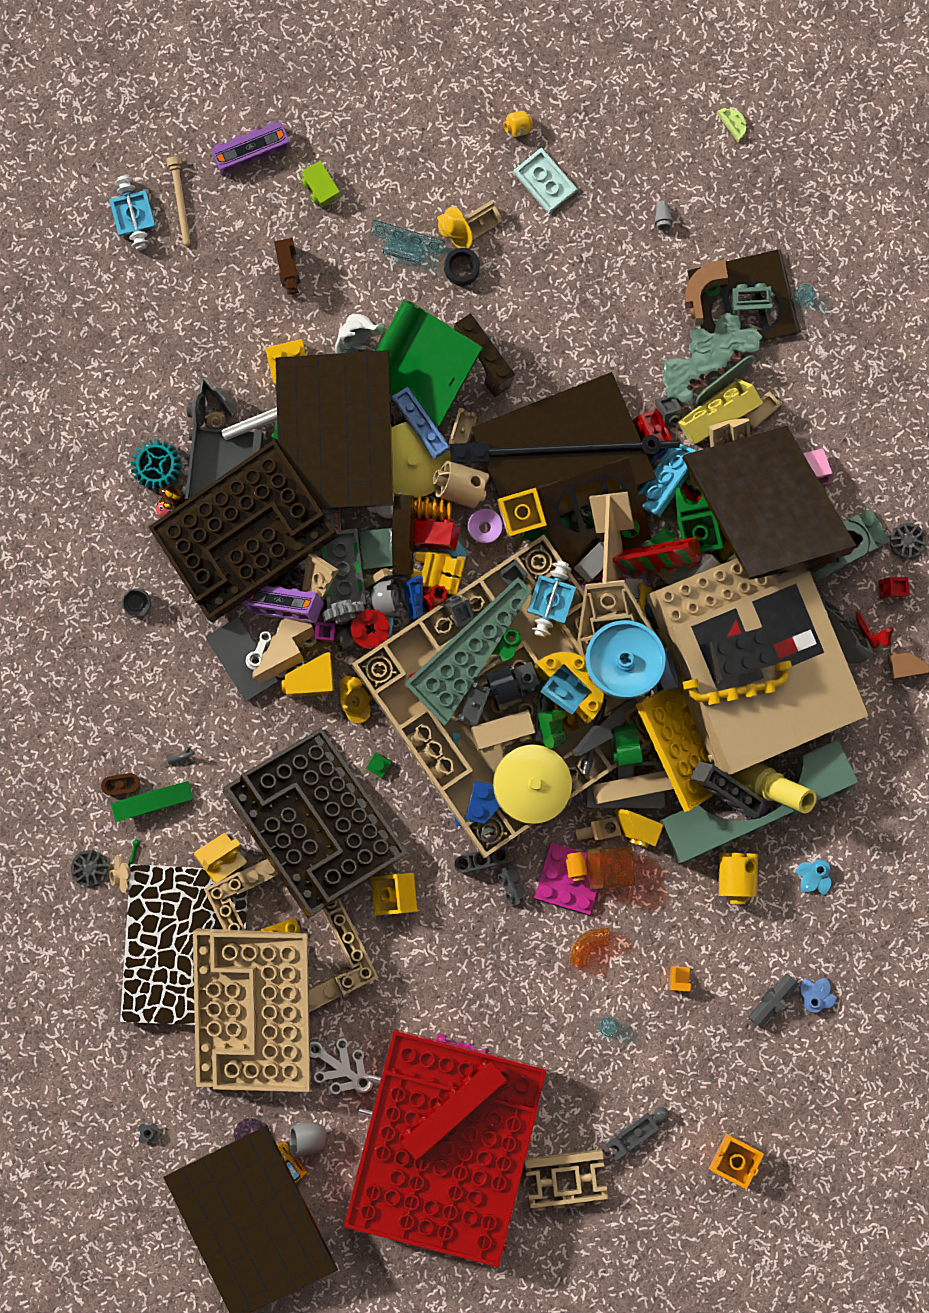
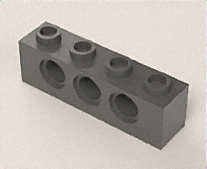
[690,762,766,818]

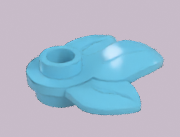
[795,859,831,895]

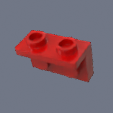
[632,409,672,447]

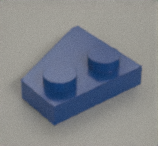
[403,576,424,622]

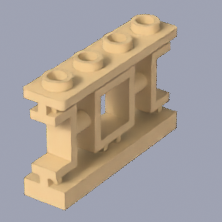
[524,1149,608,1211]

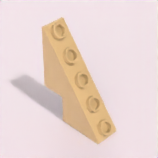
[252,618,315,685]

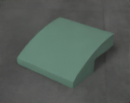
[359,528,393,570]

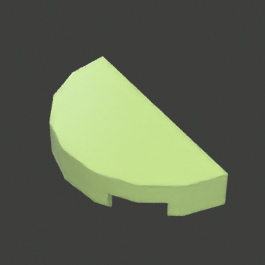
[717,108,746,142]

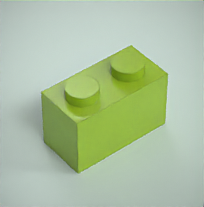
[300,161,341,208]

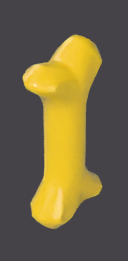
[637,583,653,618]

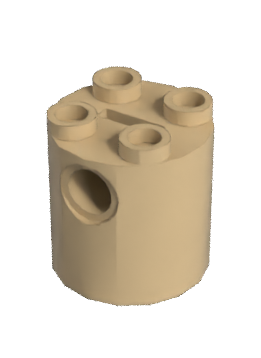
[433,461,489,508]

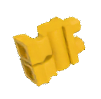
[410,549,467,595]

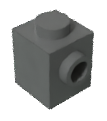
[513,662,540,694]

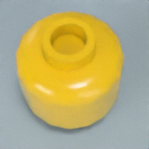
[504,111,533,138]

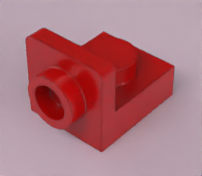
[878,577,910,599]

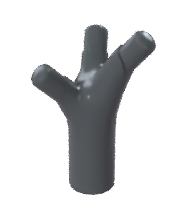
[167,747,195,764]

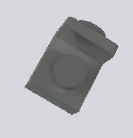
[655,396,682,427]
[444,595,475,628]

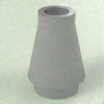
[654,201,673,231]

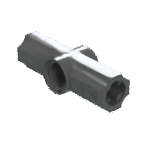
[748,973,799,1028]

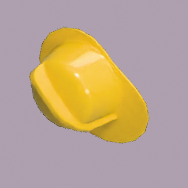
[437,206,473,248]

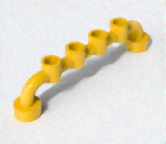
[682,660,792,705]

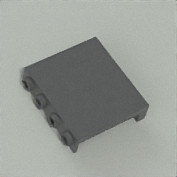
[183,424,264,500]

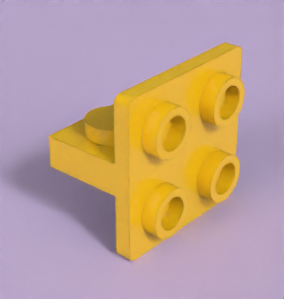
[194,833,247,883]

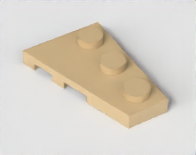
[302,554,338,601]

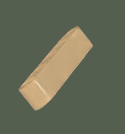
[591,771,674,805]

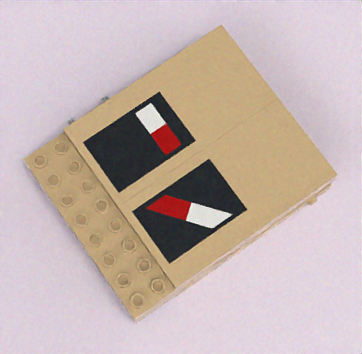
[646,558,869,775]

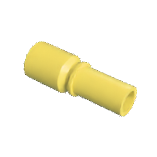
[730,763,817,814]

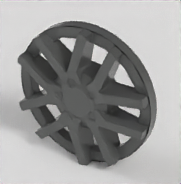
[890,523,926,559]
[71,850,108,887]

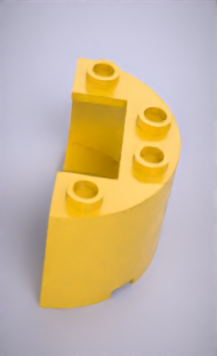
[534,652,604,724]

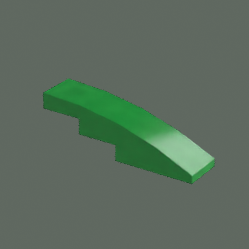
[110,781,193,822]

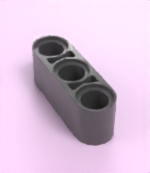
[454,847,509,873]

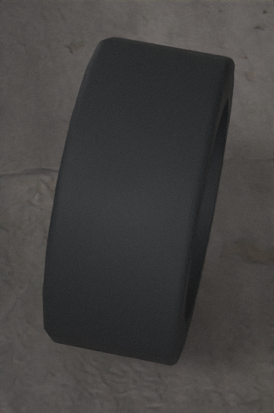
[444,248,480,286]

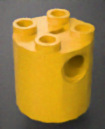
[718,853,758,904]

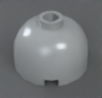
[368,579,401,617]

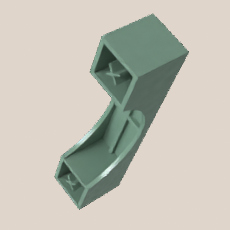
[658,740,858,865]

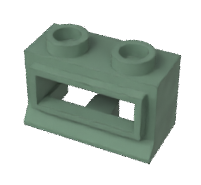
[732,283,772,314]

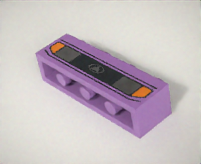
[211,121,290,175]
[243,586,324,623]

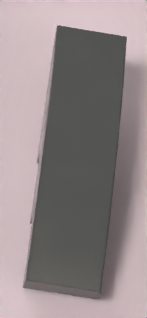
[573,698,638,756]

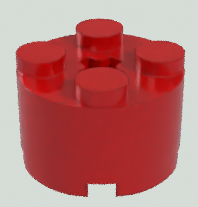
[351,610,390,650]

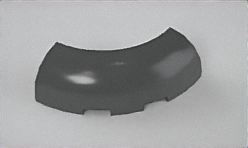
[820,596,873,664]

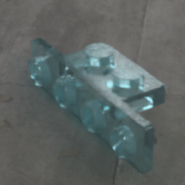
[370,219,445,264]

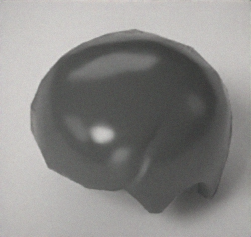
[122,588,151,617]

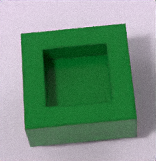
[365,752,392,779]

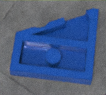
[465,781,500,824]

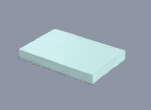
[513,147,578,214]

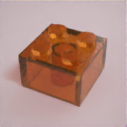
[587,847,635,889]

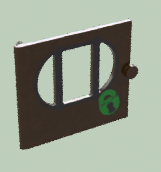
[687,249,801,342]
[536,457,652,567]

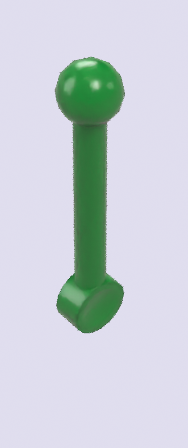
[128,839,140,867]

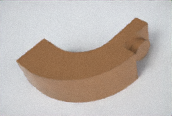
[685,260,728,325]

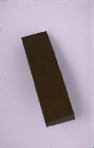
[392,494,416,576]

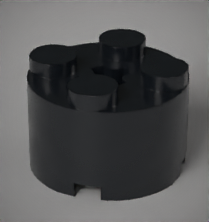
[486,666,525,711]

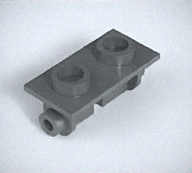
[497,865,527,906]

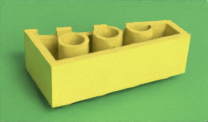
[677,379,763,444]

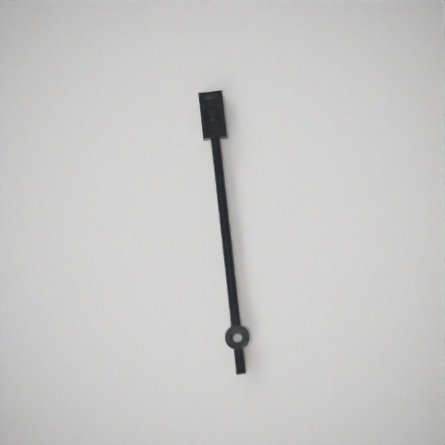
[450,435,680,464]

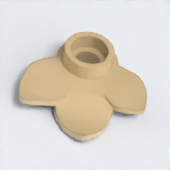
[109,855,131,893]

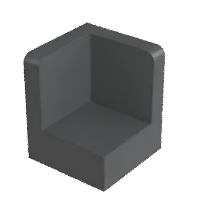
[499,560,528,586]

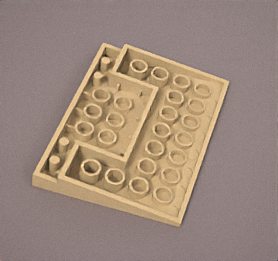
[193,928,311,1092]

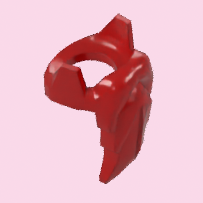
[856,611,894,648]

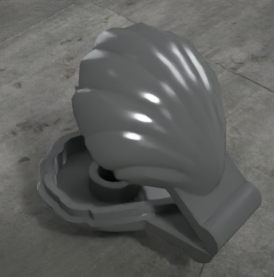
[187,379,236,427]

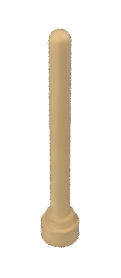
[166,156,191,247]

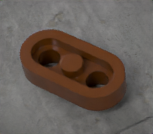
[101,773,140,796]

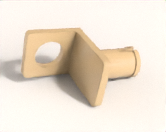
[576,816,622,841]

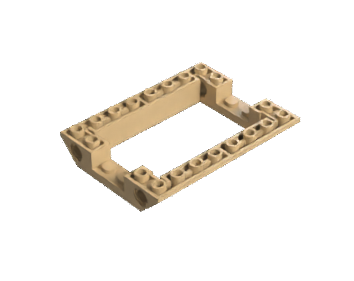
[204,859,378,1012]

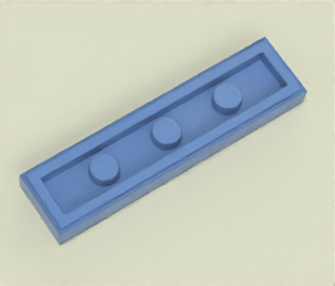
[392,387,450,459]

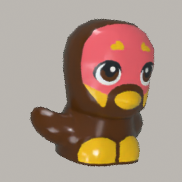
[155,486,185,517]

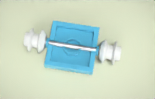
[109,175,156,251]
[527,561,576,638]

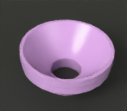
[468,509,502,543]

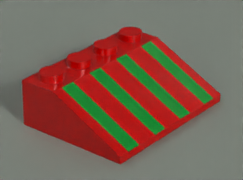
[612,536,703,577]

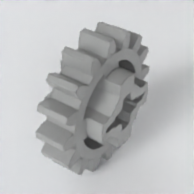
[322,599,365,625]

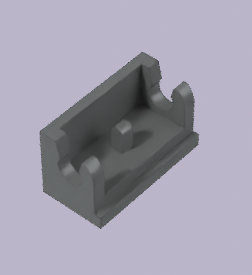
[458,683,491,726]

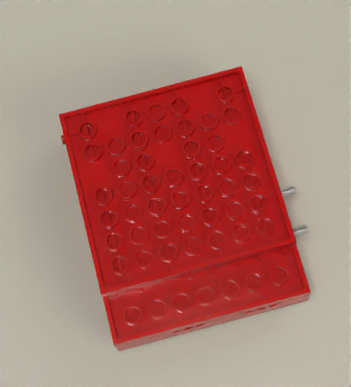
[343,1029,547,1267]

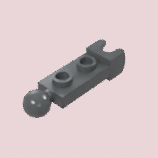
[604,1107,669,1160]

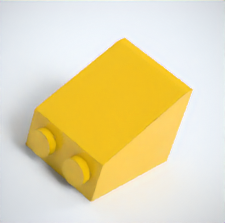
[281,652,334,697]

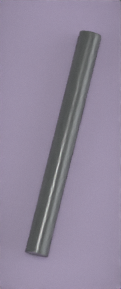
[582,699,607,776]

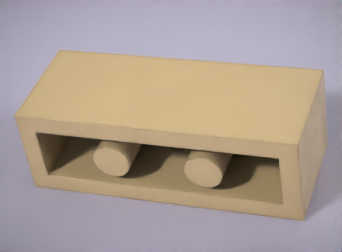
[471,710,535,753]

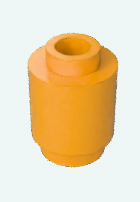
[566,852,588,882]

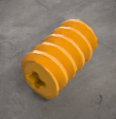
[414,495,453,522]

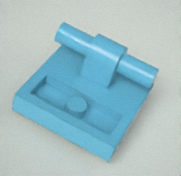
[540,664,590,715]

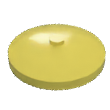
[392,422,451,498]
[493,745,572,824]

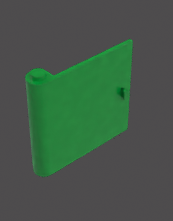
[376,299,483,427]

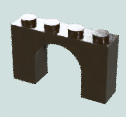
[454,313,515,397]

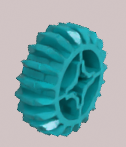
[130,439,182,491]

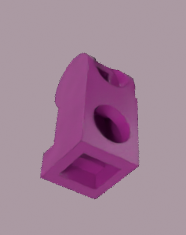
[314,621,335,643]

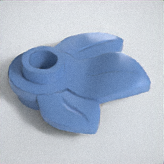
[800,978,837,1013]

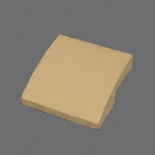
[709,418,751,447]

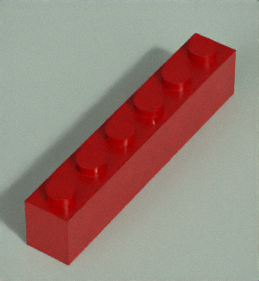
[400,1060,507,1161]

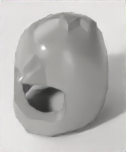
[289,1122,327,1158]

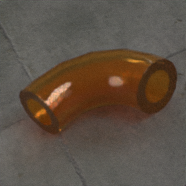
[569,927,609,966]

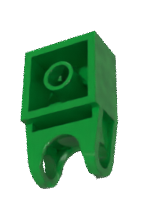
[676,487,726,552]

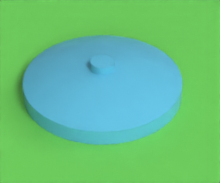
[585,620,666,699]

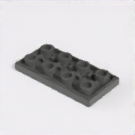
[206,617,278,702]

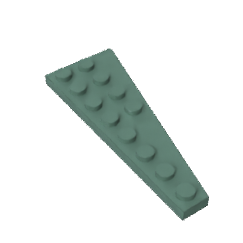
[404,577,531,726]

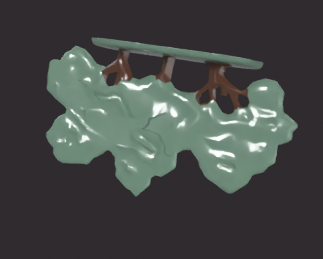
[662,313,762,405]

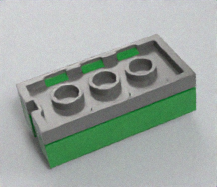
[321,529,367,609]

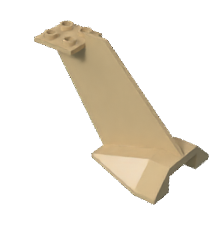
[577,492,655,658]

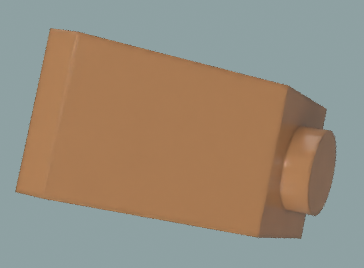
[887,650,929,680]

